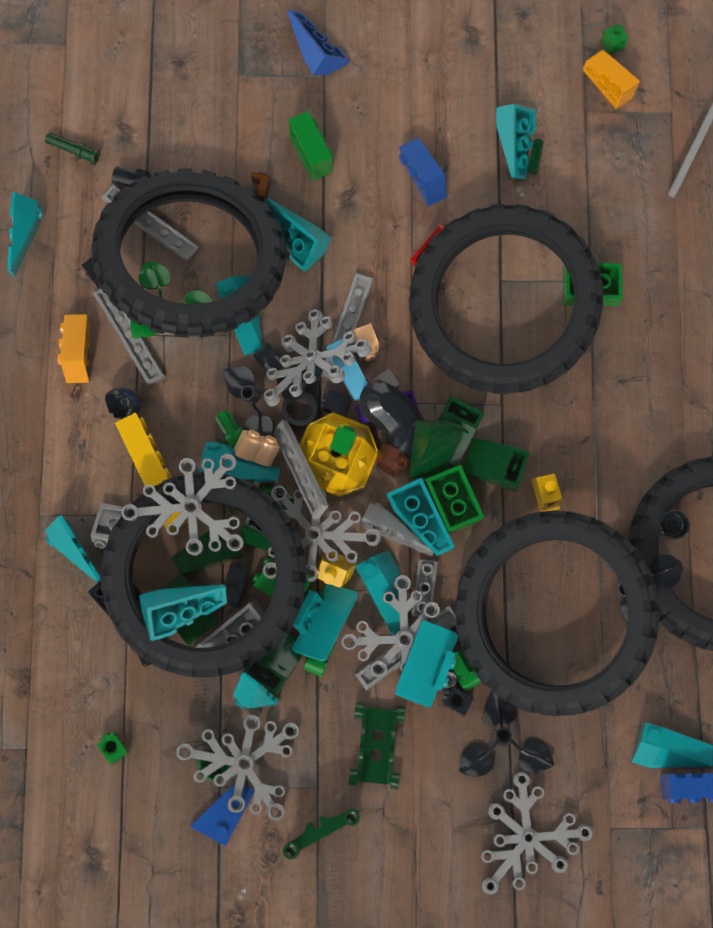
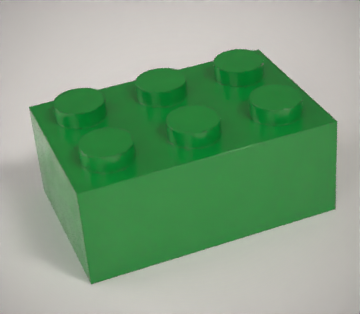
[288,111,334,182]
[562,263,623,306]
[424,465,484,535]

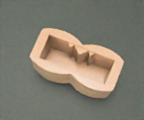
[234,429,280,467]

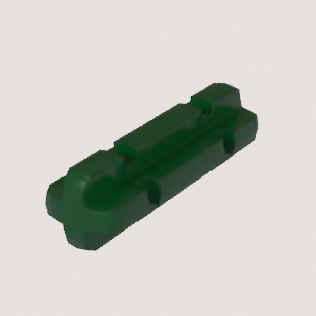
[528,139,544,174]

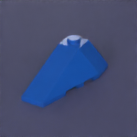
[287,10,350,76]

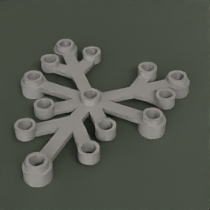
[264,309,372,406]
[122,454,244,555]
[263,486,381,582]
[341,575,457,688]
[176,715,299,820]
[481,772,593,895]

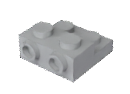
[91,503,123,549]

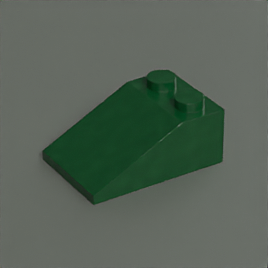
[409,420,461,478]
[240,485,295,554]
[161,573,219,646]

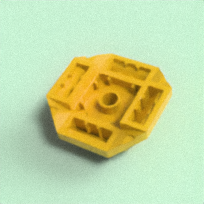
[299,412,379,497]

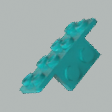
[292,584,358,662]
[395,621,458,707]

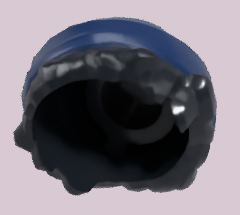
[105,387,140,419]

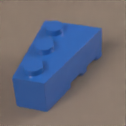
[398,138,447,207]
[661,773,713,803]

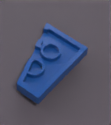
[190,784,254,846]

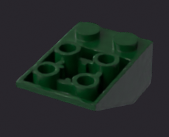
[438,396,485,467]
[463,438,530,492]
[243,633,303,697]

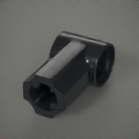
[112,166,151,187]
[253,343,287,382]

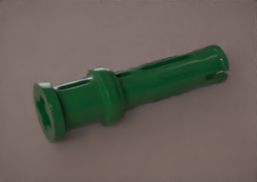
[45,132,100,165]

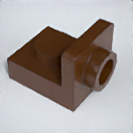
[251,172,271,203]

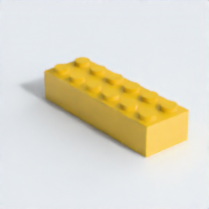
[115,413,188,532]

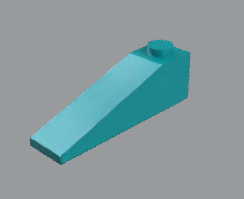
[496,104,536,180]
[7,192,44,277]
[266,199,332,271]
[199,441,280,483]
[233,672,280,710]
[631,722,713,768]

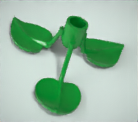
[130,262,213,339]

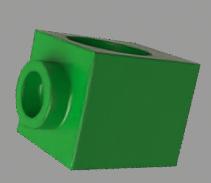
[601,23,629,55]
[329,425,357,457]
[96,732,129,765]

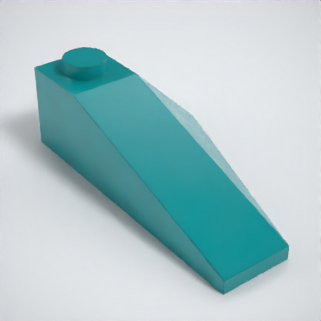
[215,276,262,356]
[386,478,455,556]
[45,515,101,583]
[355,550,410,636]
[140,584,227,641]

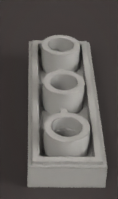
[411,559,438,620]

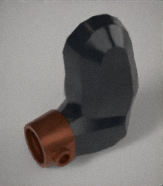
[359,379,425,477]

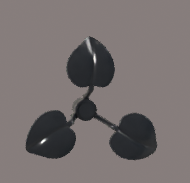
[224,367,307,437]
[603,555,683,622]
[459,692,554,777]

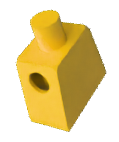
[531,473,562,512]
[316,550,358,587]

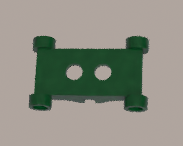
[348,702,405,790]
[283,809,360,859]

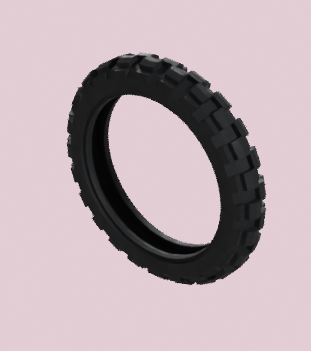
[92,169,286,338]
[409,203,603,394]
[628,456,713,650]
[101,472,306,678]
[454,510,660,716]

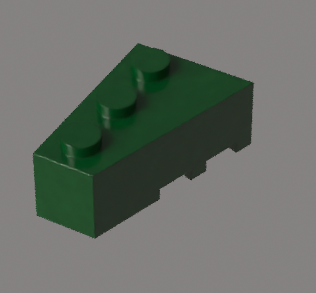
[171,530,243,577]

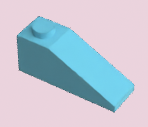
[326,338,368,401]

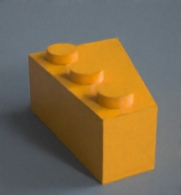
[583,50,640,110]
[58,314,90,383]

